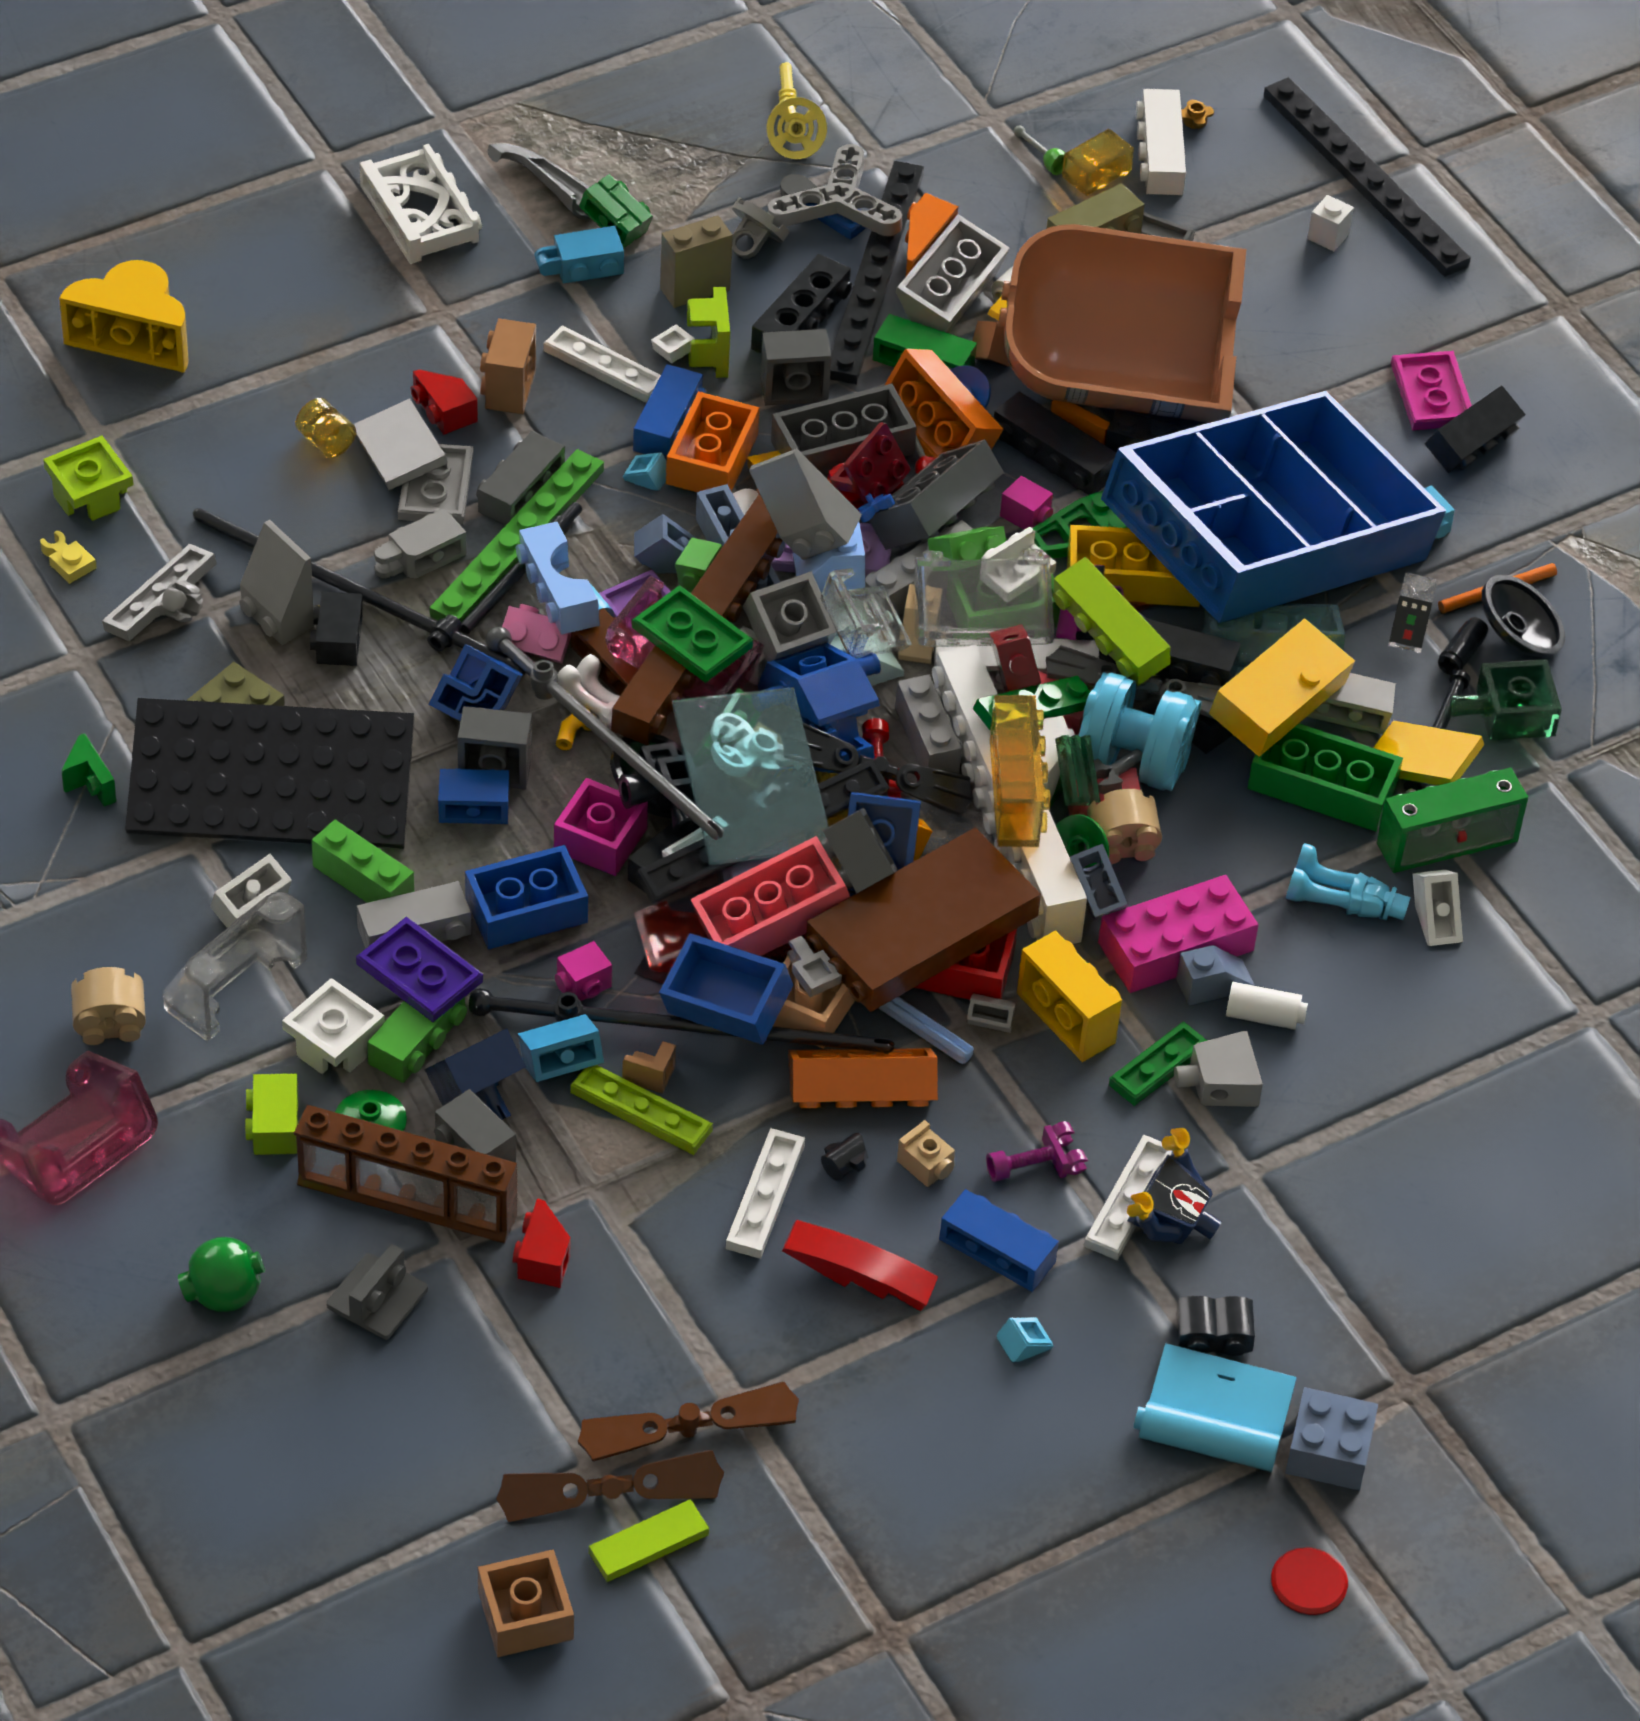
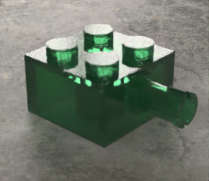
[1450,659,1562,740]

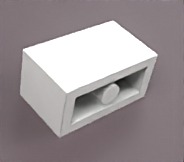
[210,854,292,933]

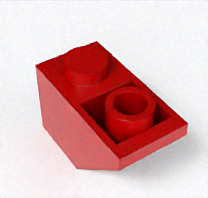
[410,369,478,435]
[512,1199,571,1288]

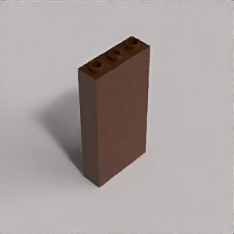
[805,827,1041,1012]

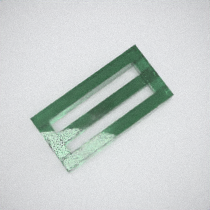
[1055,735,1100,806]

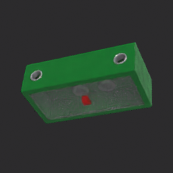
[1377,767,1528,873]

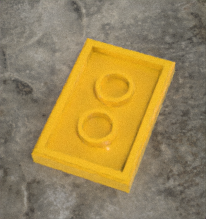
[1373,720,1484,785]

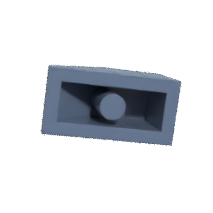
[634,514,696,573]
[1176,945,1255,1006]

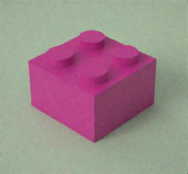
[554,778,648,876]

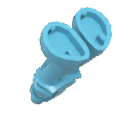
[1286,843,1411,920]

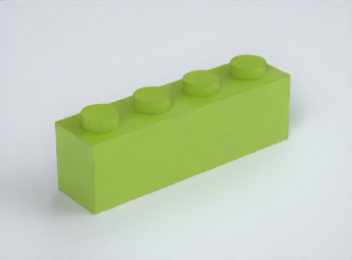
[1053,557,1170,686]

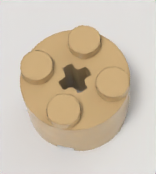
[1087,789,1162,864]
[71,967,146,1045]

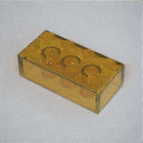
[989,695,1050,847]

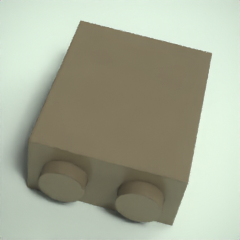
[660,215,733,308]

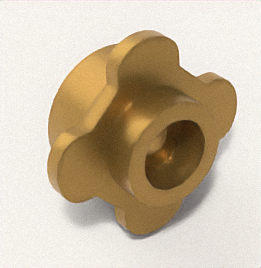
[1181,100,1214,129]

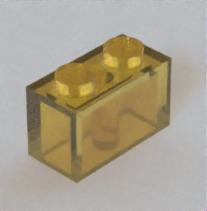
[1062,128,1134,196]

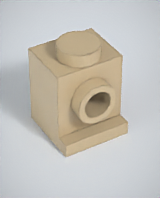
[897,1120,955,1187]

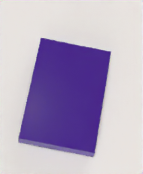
[356,916,483,1022]

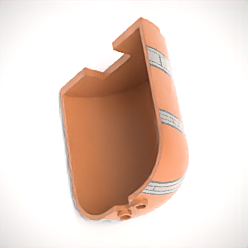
[998,224,1246,423]

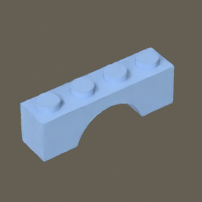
[516,522,600,635]

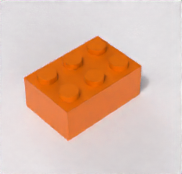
[666,391,760,492]

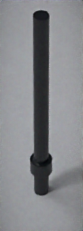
[461,502,583,634]

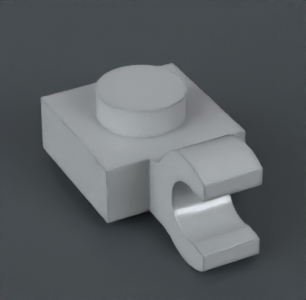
[787,936,842,997]

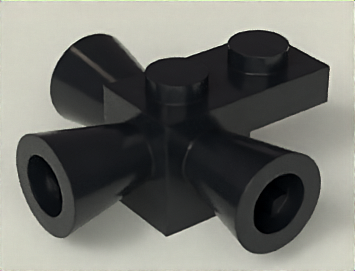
[619,742,729,837]

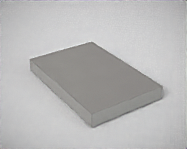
[351,398,448,490]
[398,444,474,525]

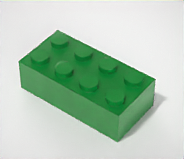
[1247,724,1403,832]

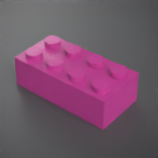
[1098,874,1259,993]

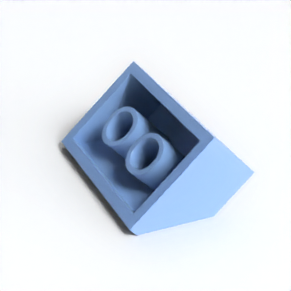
[792,522,865,593]

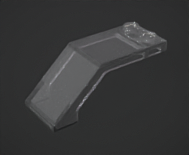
[820,568,912,658]

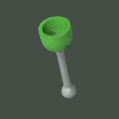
[1013,125,1070,175]

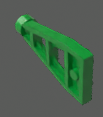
[1006,490,1128,558]

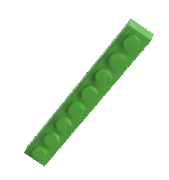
[430,449,604,622]

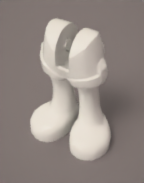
[557,654,622,736]

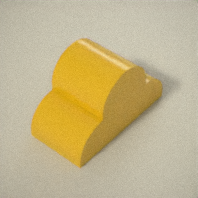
[59,260,189,373]

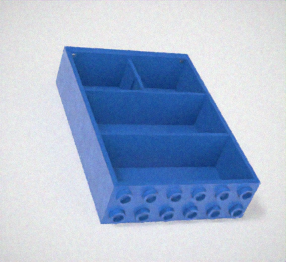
[1101,391,1446,623]

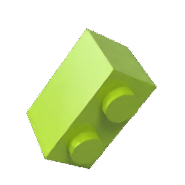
[245,1074,298,1155]

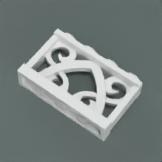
[360,144,482,264]

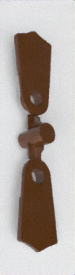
[578,1382,799,1462]
[496,1450,724,1522]

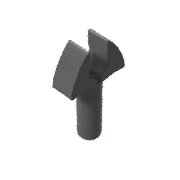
[1088,749,1143,794]

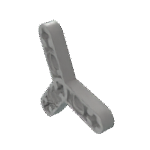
[768,144,902,236]

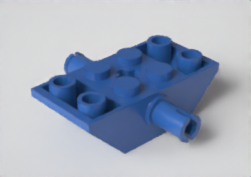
[751,643,881,727]

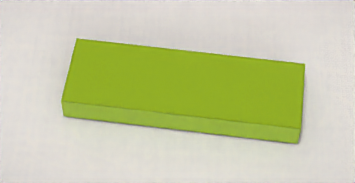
[589,1499,709,1582]

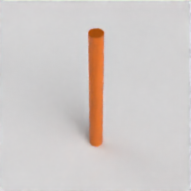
[1438,563,1557,614]

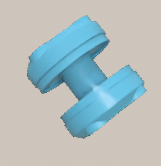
[1073,672,1202,791]

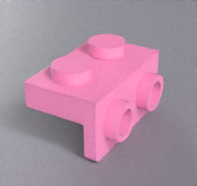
[502,604,571,664]

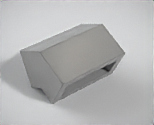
[967,993,1017,1033]

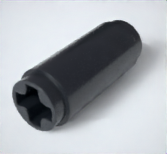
[1438,617,1489,675]

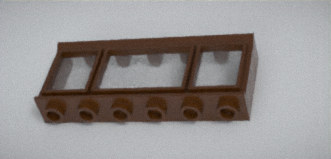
[294,1105,517,1244]

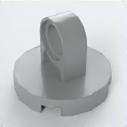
[732,197,790,259]

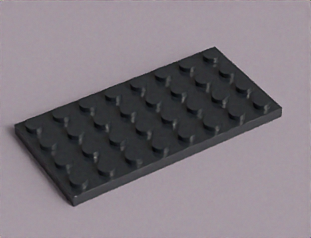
[125,698,415,849]

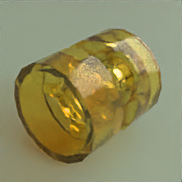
[295,397,356,458]

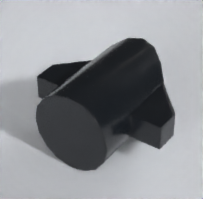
[821,1133,868,1180]

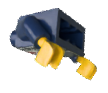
[1127,1128,1222,1244]

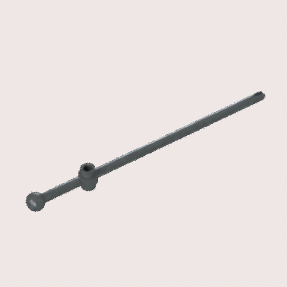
[485,626,724,840]

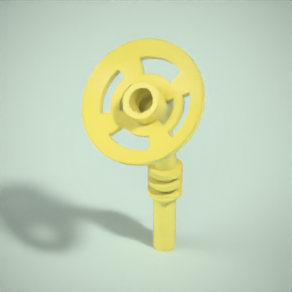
[766,62,827,159]

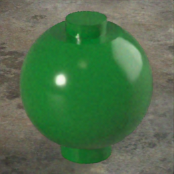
[178,1237,265,1312]

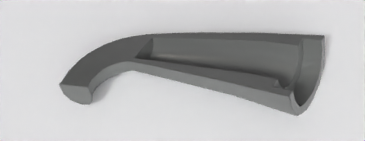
[487,143,590,220]

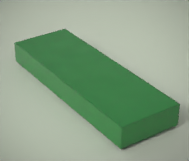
[1109,1021,1208,1106]

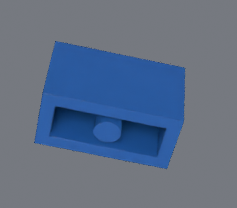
[438,768,509,824]

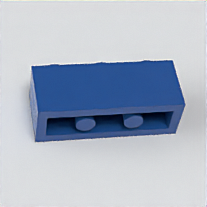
[633,364,706,460]
[939,1189,1059,1292]

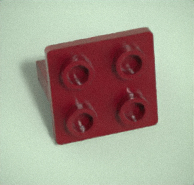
[830,422,911,504]

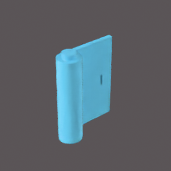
[1133,1343,1297,1472]

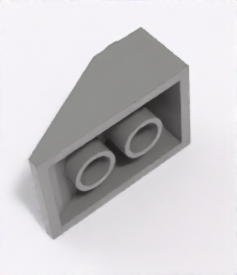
[749,448,862,560]
[239,520,314,645]

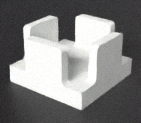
[282,978,385,1074]

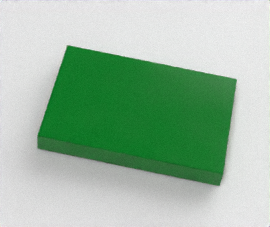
[632,585,753,683]

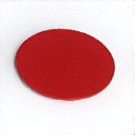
[1271,1547,1348,1615]

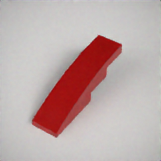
[782,1220,938,1311]

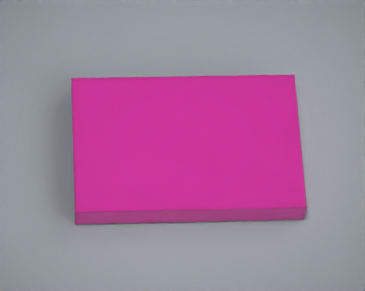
[1391,351,1472,431]

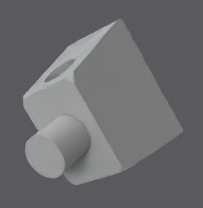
[1174,1031,1263,1107]

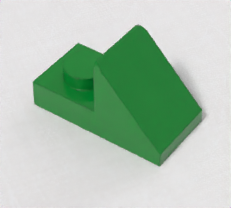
[61,733,117,807]

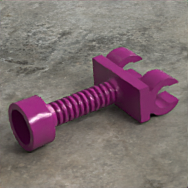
[986,1121,1088,1182]

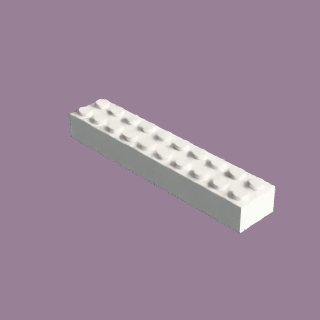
[932,645,1087,944]

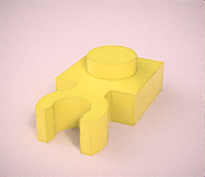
[40,530,97,584]

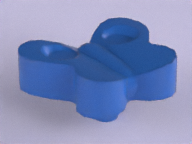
[858,493,895,523]

